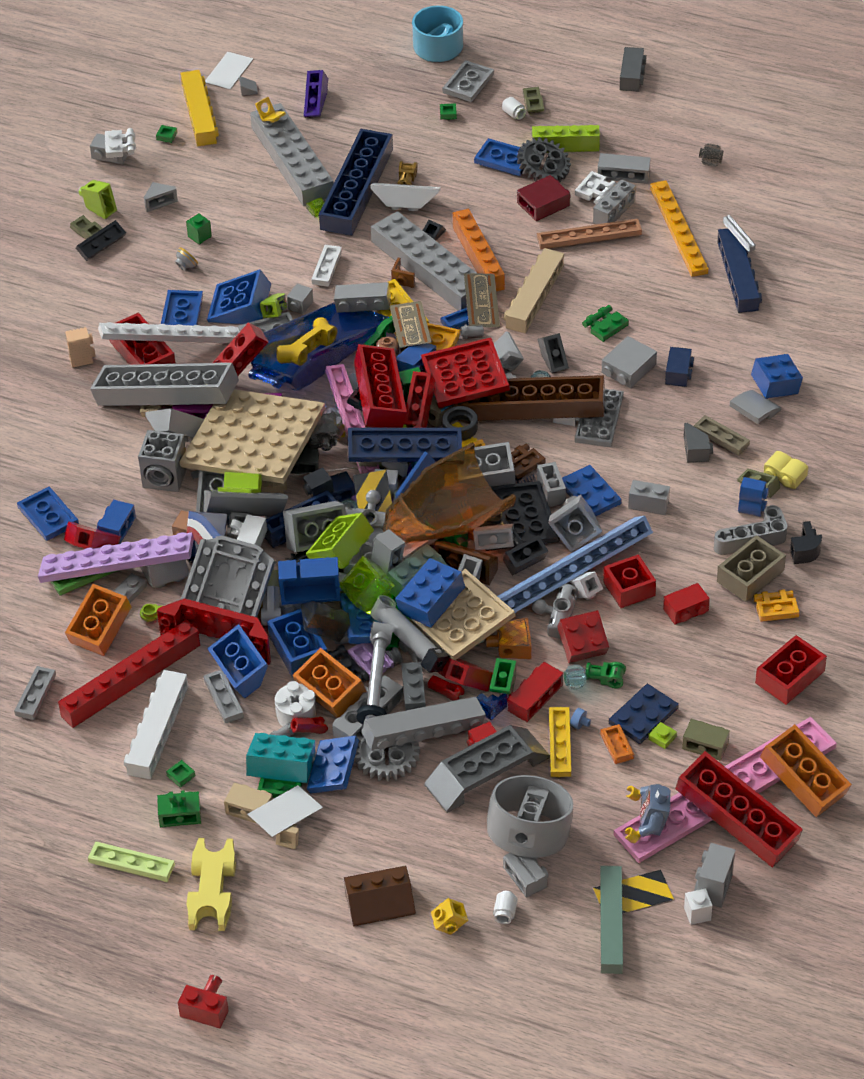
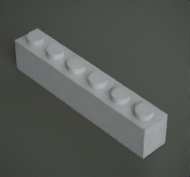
[362,697,486,750]

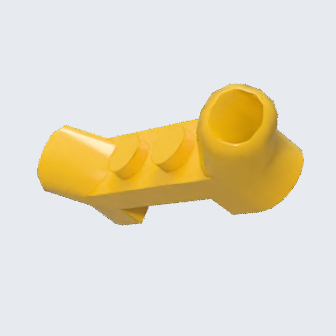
[277,317,338,366]

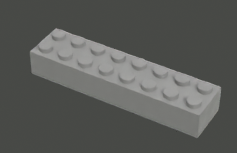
[250,103,334,206]
[371,211,476,311]
[90,363,239,406]

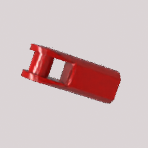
[428,675,465,701]
[290,716,328,734]

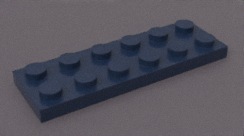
[348,428,463,462]

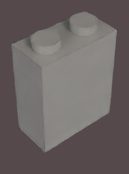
[601,336,657,388]

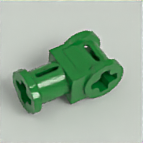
[585,662,626,689]

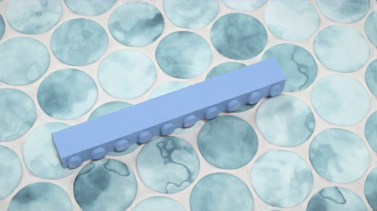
[497,516,653,613]

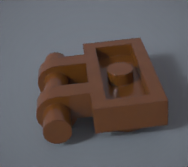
[511,443,546,481]

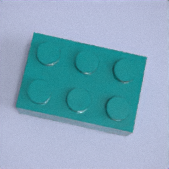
[246,733,315,783]

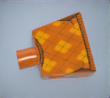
[486,618,531,659]

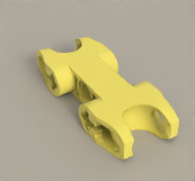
[186,838,236,931]

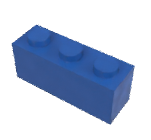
[396,343,436,372]

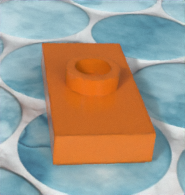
[600,724,634,764]

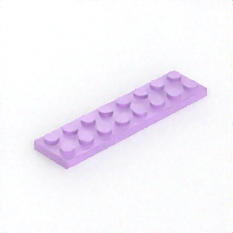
[38,532,194,583]

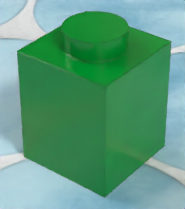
[186,213,212,245]

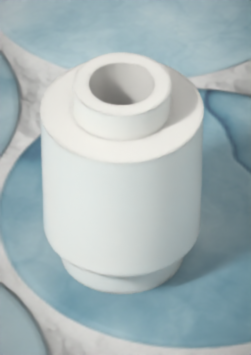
[502,97,526,120]
[493,891,518,924]

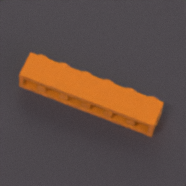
[453,208,505,292]

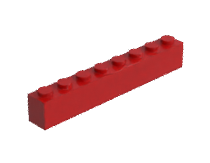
[58,619,201,728]

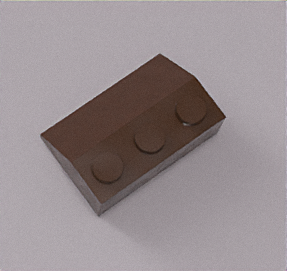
[435,541,498,586]
[344,865,416,927]

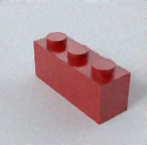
[404,371,435,428]
[507,662,563,723]

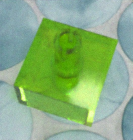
[340,555,395,615]

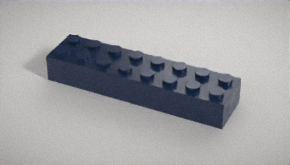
[319,128,393,236]

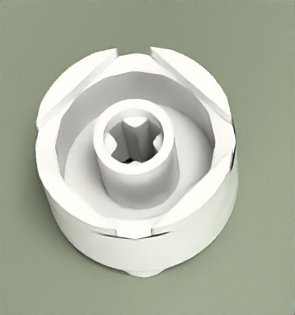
[275,681,316,730]

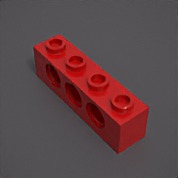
[213,322,268,376]

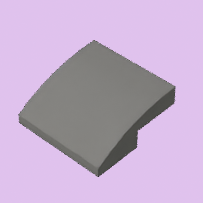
[730,390,781,424]

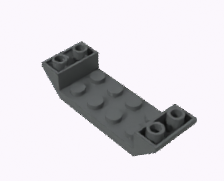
[424,725,550,813]

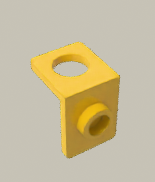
[255,97,286,123]

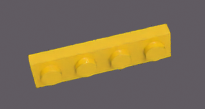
[549,707,571,777]

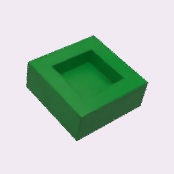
[440,103,457,120]
[156,125,178,143]
[166,760,196,788]

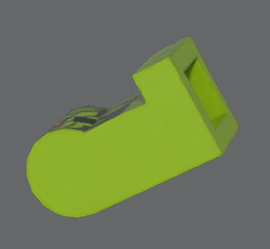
[260,293,288,318]

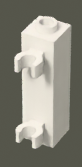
[230,514,267,547]

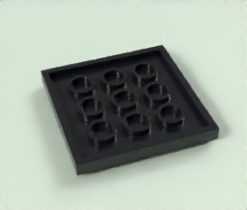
[466,481,560,551]

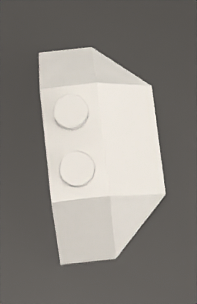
[371,183,441,211]

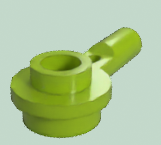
[140,604,162,622]

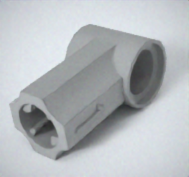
[261,586,282,626]

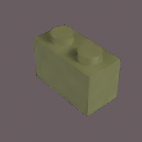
[682,719,730,761]

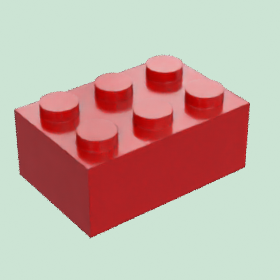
[755,635,827,705]

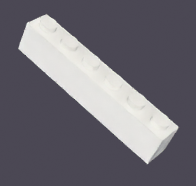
[124,670,188,780]

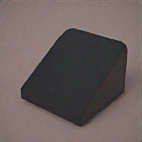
[422,220,446,241]

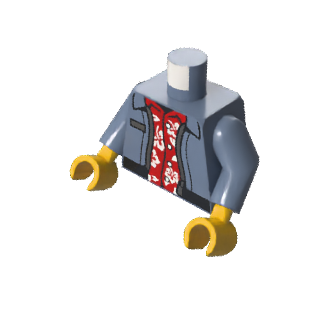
[625,784,671,844]

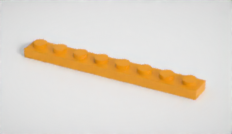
[650,180,708,277]

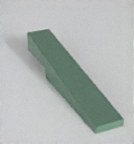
[600,866,623,974]

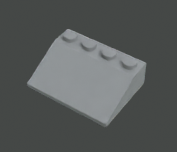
[204,490,288,519]

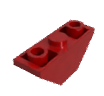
[64,521,121,549]
[437,658,493,692]

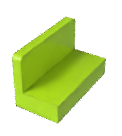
[218,472,262,493]

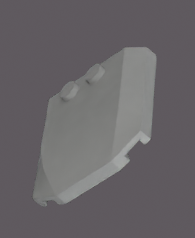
[181,536,275,617]

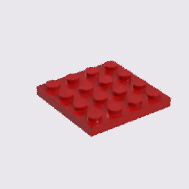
[421,337,510,408]

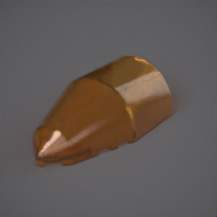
[383,442,516,544]

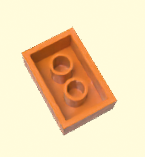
[65,584,132,656]
[293,648,367,718]

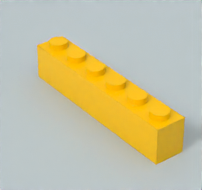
[180,70,219,147]

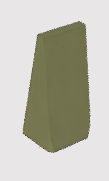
[737,469,780,498]

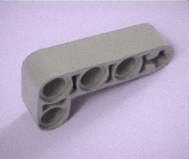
[714,505,787,555]

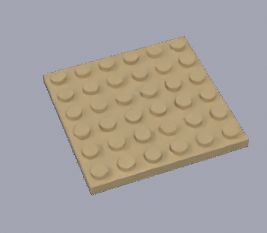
[179,389,326,484]

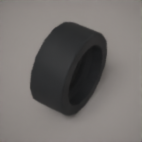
[443,406,478,441]

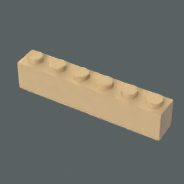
[504,248,564,334]

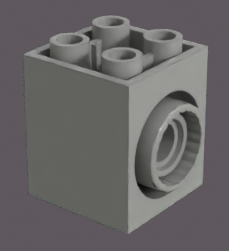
[138,430,187,492]

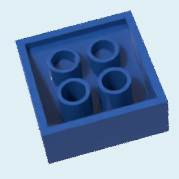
[207,269,271,324]

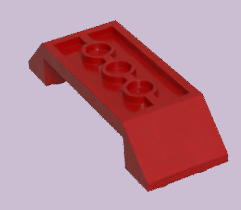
[157,598,271,665]

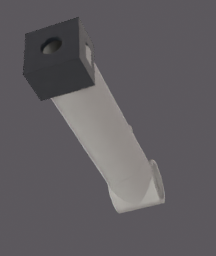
[370,595,450,673]

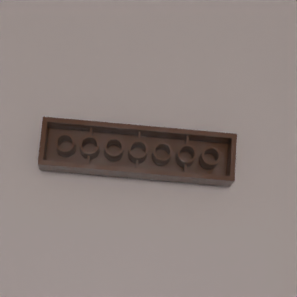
[455,375,606,421]

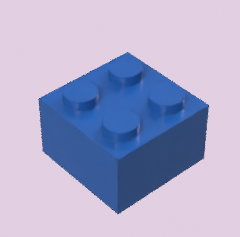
[751,354,803,399]

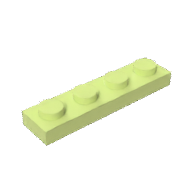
[88,842,175,882]

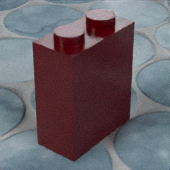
[517,175,571,222]

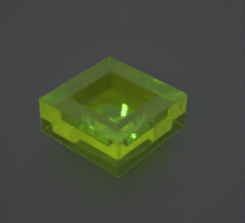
[306,197,325,218]

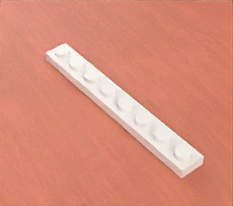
[98,322,240,343]

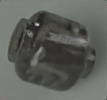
[698,143,724,167]

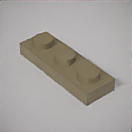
[694,415,750,456]

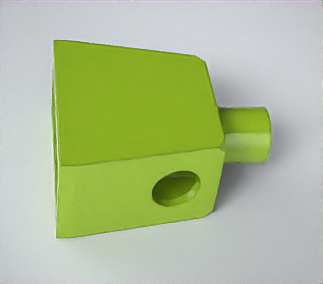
[79,180,117,219]

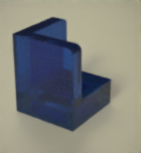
[476,693,507,720]

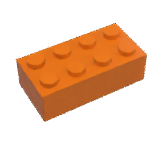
[760,724,852,818]

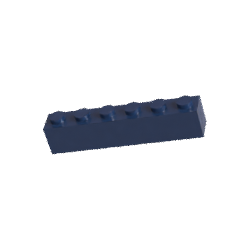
[717,228,762,313]

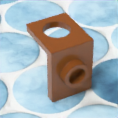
[391,257,415,288]

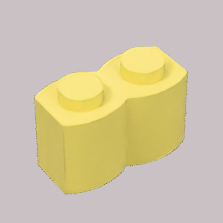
[764,451,808,489]

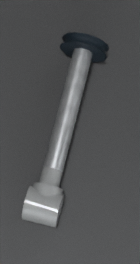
[356,622,393,725]

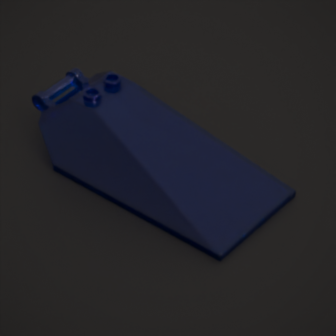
[248,302,389,391]

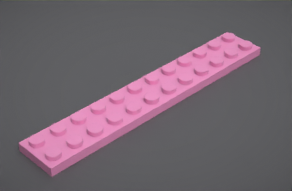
[613,717,837,863]

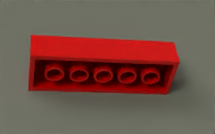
[354,344,407,428]
[675,751,803,868]

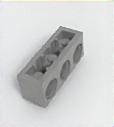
[593,179,636,224]

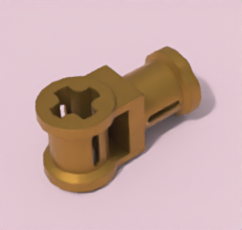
[397,161,418,185]

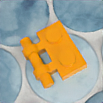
[753,589,799,622]

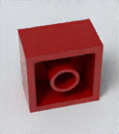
[603,554,656,609]
[557,610,609,663]

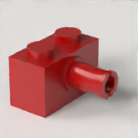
[177,975,229,1029]

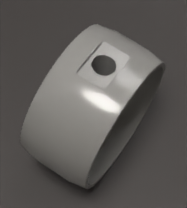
[487,775,573,858]

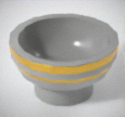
[175,247,198,271]

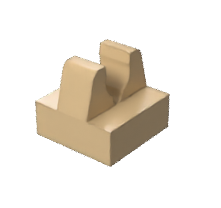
[276,823,299,849]

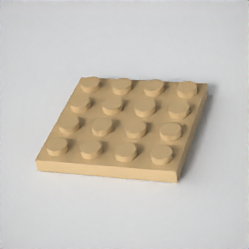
[405,569,516,660]

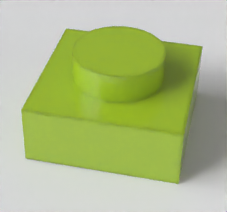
[648,722,677,749]

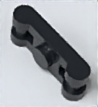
[328,644,369,682]

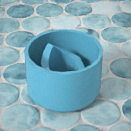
[412,6,464,62]

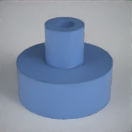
[570,708,591,729]

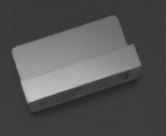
[473,524,514,550]

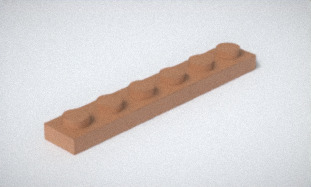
[537,219,642,250]

